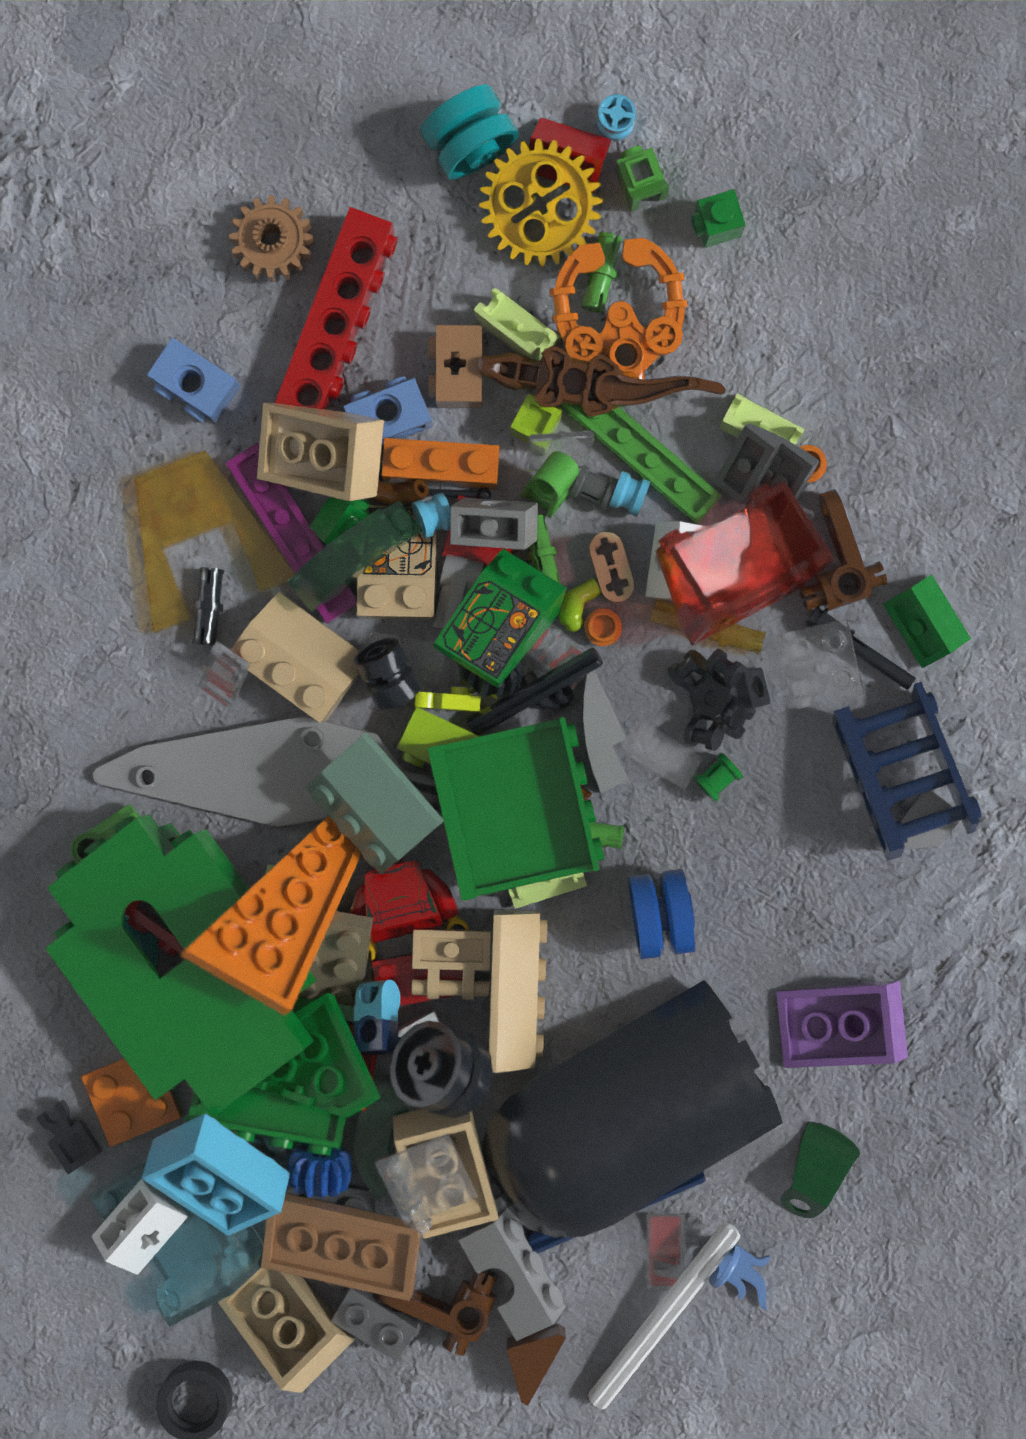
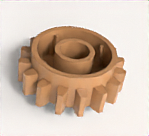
[229,195,314,282]

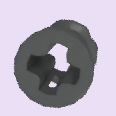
[570,465,618,511]

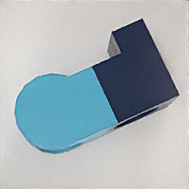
[354,980,401,1055]

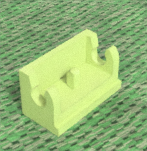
[473,288,561,361]
[718,393,804,445]

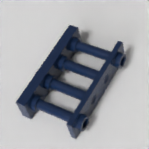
[832,682,982,861]

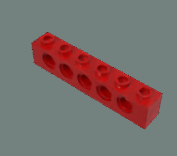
[275,207,398,410]

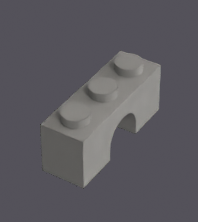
[458,1207,566,1341]

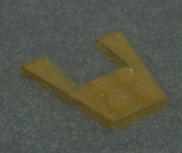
[134,450,297,633]

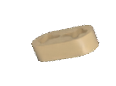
[589,532,634,604]

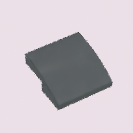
[713,423,819,522]

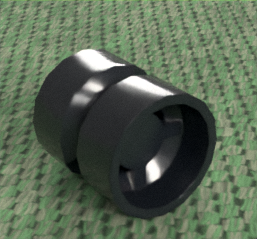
[353,638,420,710]

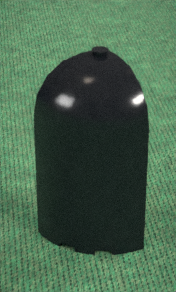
[481,980,783,1238]

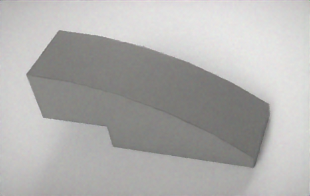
[582,670,629,793]

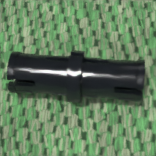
[192,567,224,646]

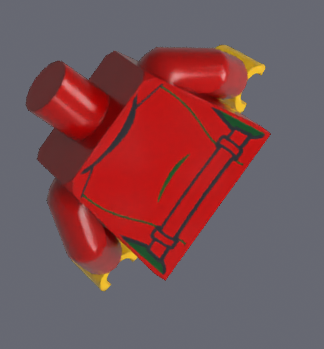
[349,858,469,961]

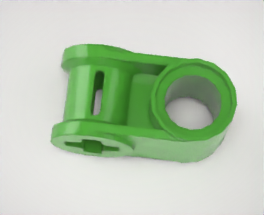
[520,451,579,519]

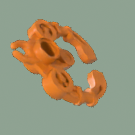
[549,238,688,379]

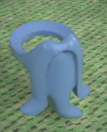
[709,1244,770,1310]

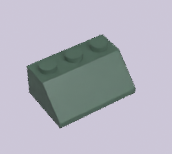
[305,732,444,875]

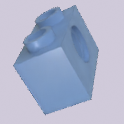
[147,337,241,423]
[344,377,433,447]

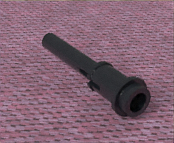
[804,607,916,690]

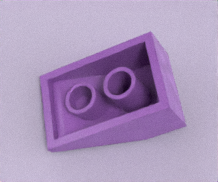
[776,981,908,1068]

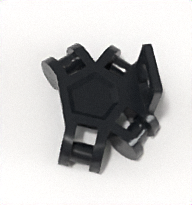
[667,649,770,751]

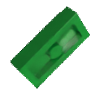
[883,574,971,669]

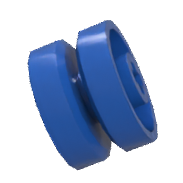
[628,869,695,960]

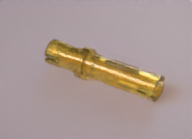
[650,599,766,655]

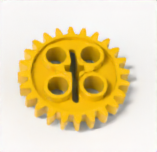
[479,139,603,266]

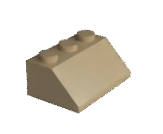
[230,592,360,723]

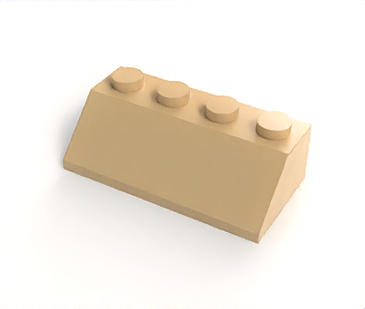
[489,909,547,1073]

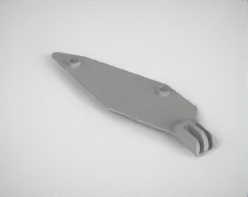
[93,716,441,827]

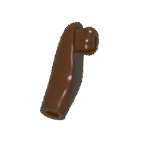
[365,475,429,509]

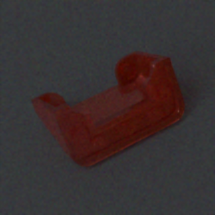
[656,481,835,646]

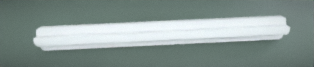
[588,1222,740,1410]

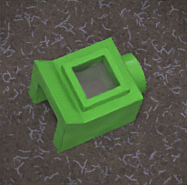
[615,146,669,212]

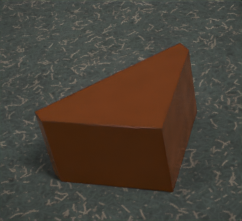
[507,1324,566,1406]

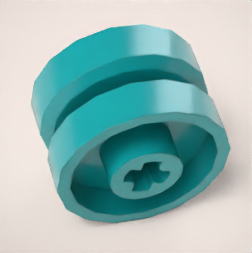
[420,84,519,180]

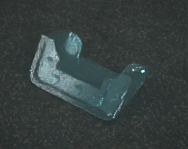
[88,1156,264,1327]

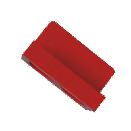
[529,118,611,193]

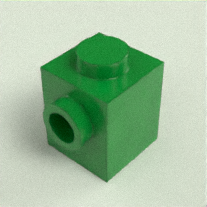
[691,189,746,248]
[309,496,378,558]

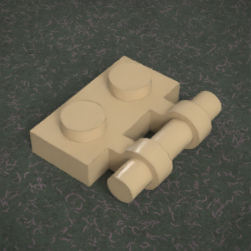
[412,929,491,1000]

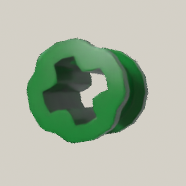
[692,752,743,802]

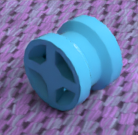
[597,94,636,141]
[609,471,650,517]
[412,492,451,539]

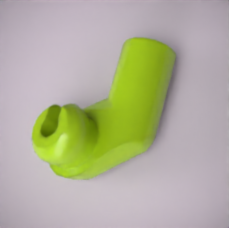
[558,578,602,632]

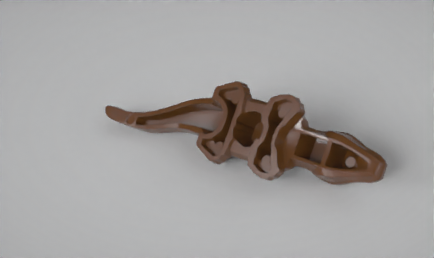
[478,346,726,417]

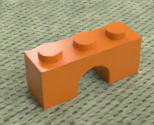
[382,438,500,490]

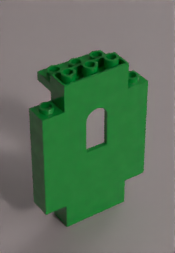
[45,814,317,1117]

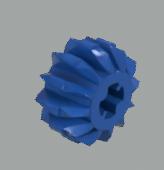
[287,1144,353,1199]

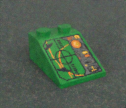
[433,549,567,688]

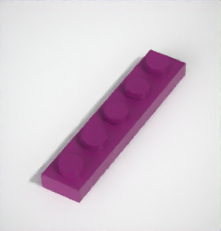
[226,442,357,624]

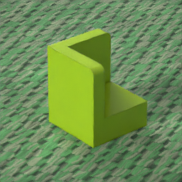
[510,393,562,452]

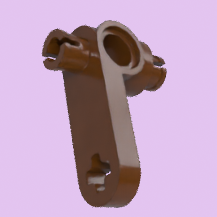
[799,489,887,611]
[373,1269,499,1356]

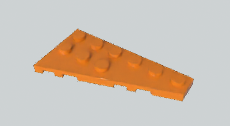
[180,815,362,1016]

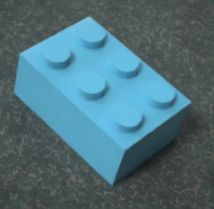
[142,1113,290,1236]

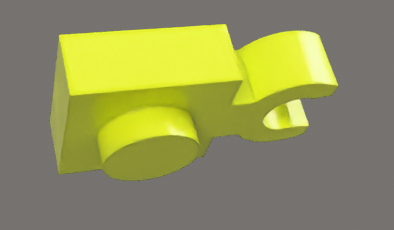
[415,687,481,712]

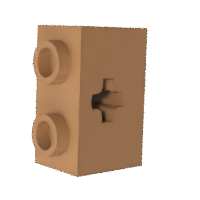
[428,325,482,408]

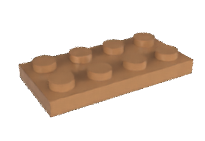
[261,1193,422,1301]

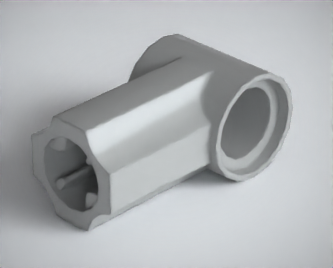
[433,554,484,629]

